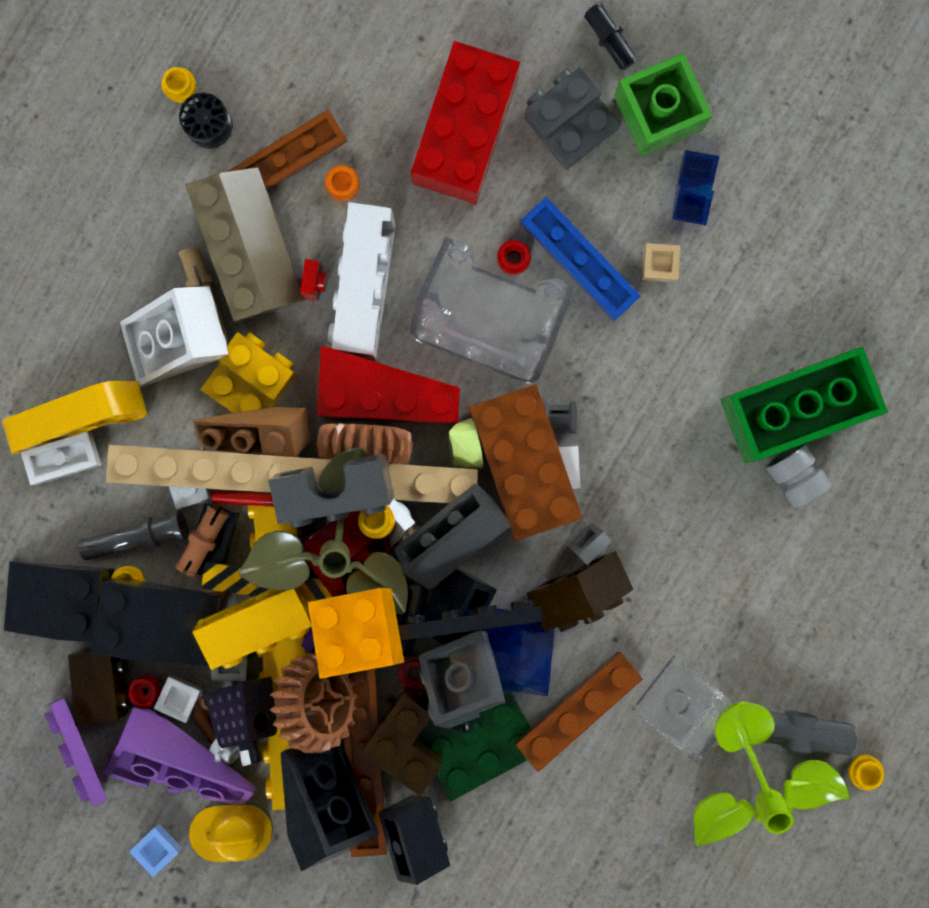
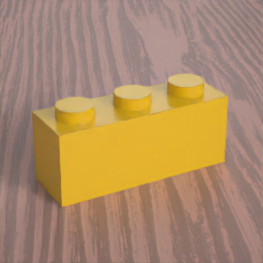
[192,586,311,670]

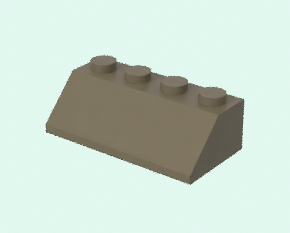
[185,167,305,322]

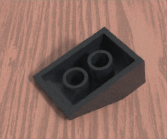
[4,561,114,642]
[90,577,221,666]
[280,744,379,872]

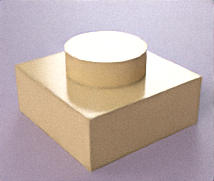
[642,243,681,282]

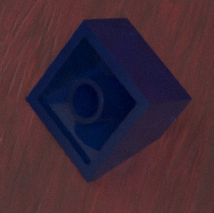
[485,608,555,696]

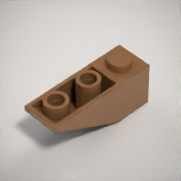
[193,407,312,457]

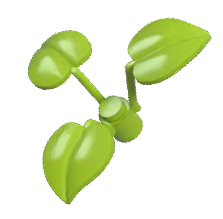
[693,701,850,847]

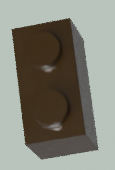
[68,648,132,726]

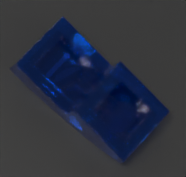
[672,150,720,226]

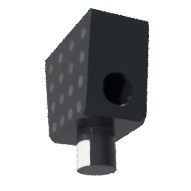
[204,676,277,766]

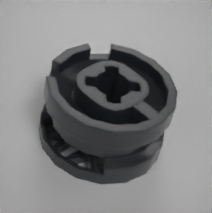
[179,92,233,149]

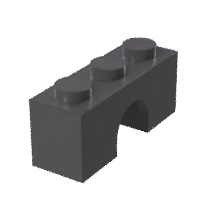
[268,454,394,527]

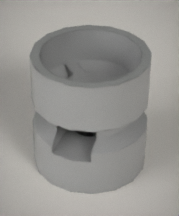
[765,444,832,508]

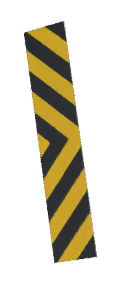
[201,562,332,602]

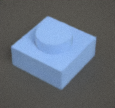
[129,823,182,877]

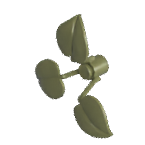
[240,447,408,614]

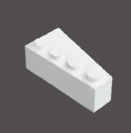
[327,202,396,359]

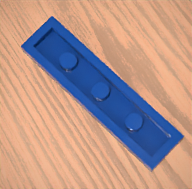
[521,197,641,321]

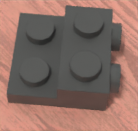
[524,67,621,171]
[419,630,506,729]

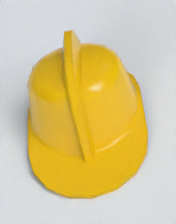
[189,804,272,862]

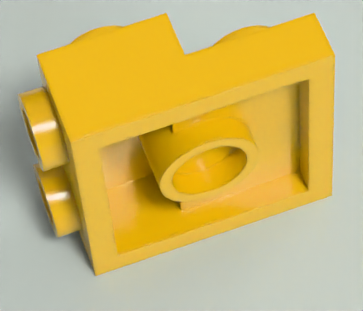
[200,332,298,413]

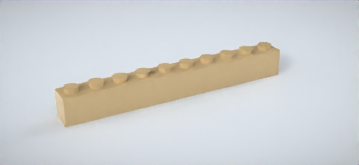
[106,445,478,503]

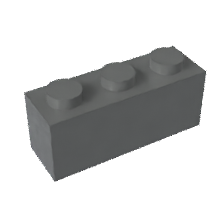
[394,483,511,590]

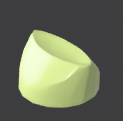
[448,418,483,469]

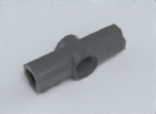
[764,710,857,756]

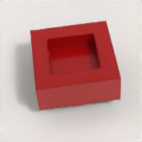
[300,259,327,301]

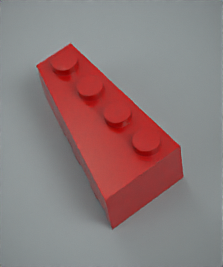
[317,345,460,425]

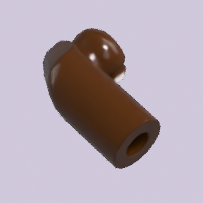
[193,691,216,745]

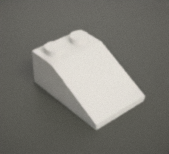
[120,286,229,387]

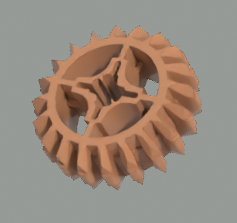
[316,423,413,465]
[270,653,359,753]

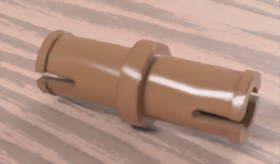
[175,505,229,577]

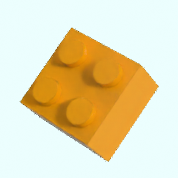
[308,588,404,679]

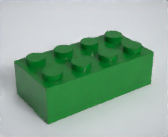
[720,346,888,463]

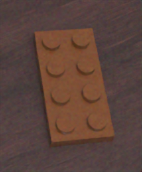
[469,384,583,542]

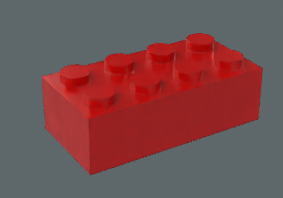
[411,41,520,205]

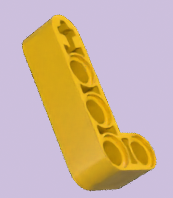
[2,381,148,455]

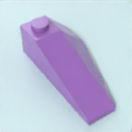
[103,707,256,806]

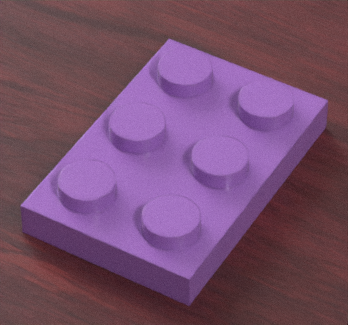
[44,698,107,807]

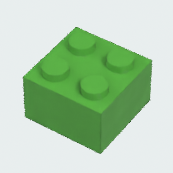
[614,52,713,157]

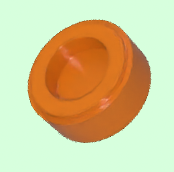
[325,165,360,202]

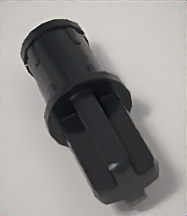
[584,3,637,70]

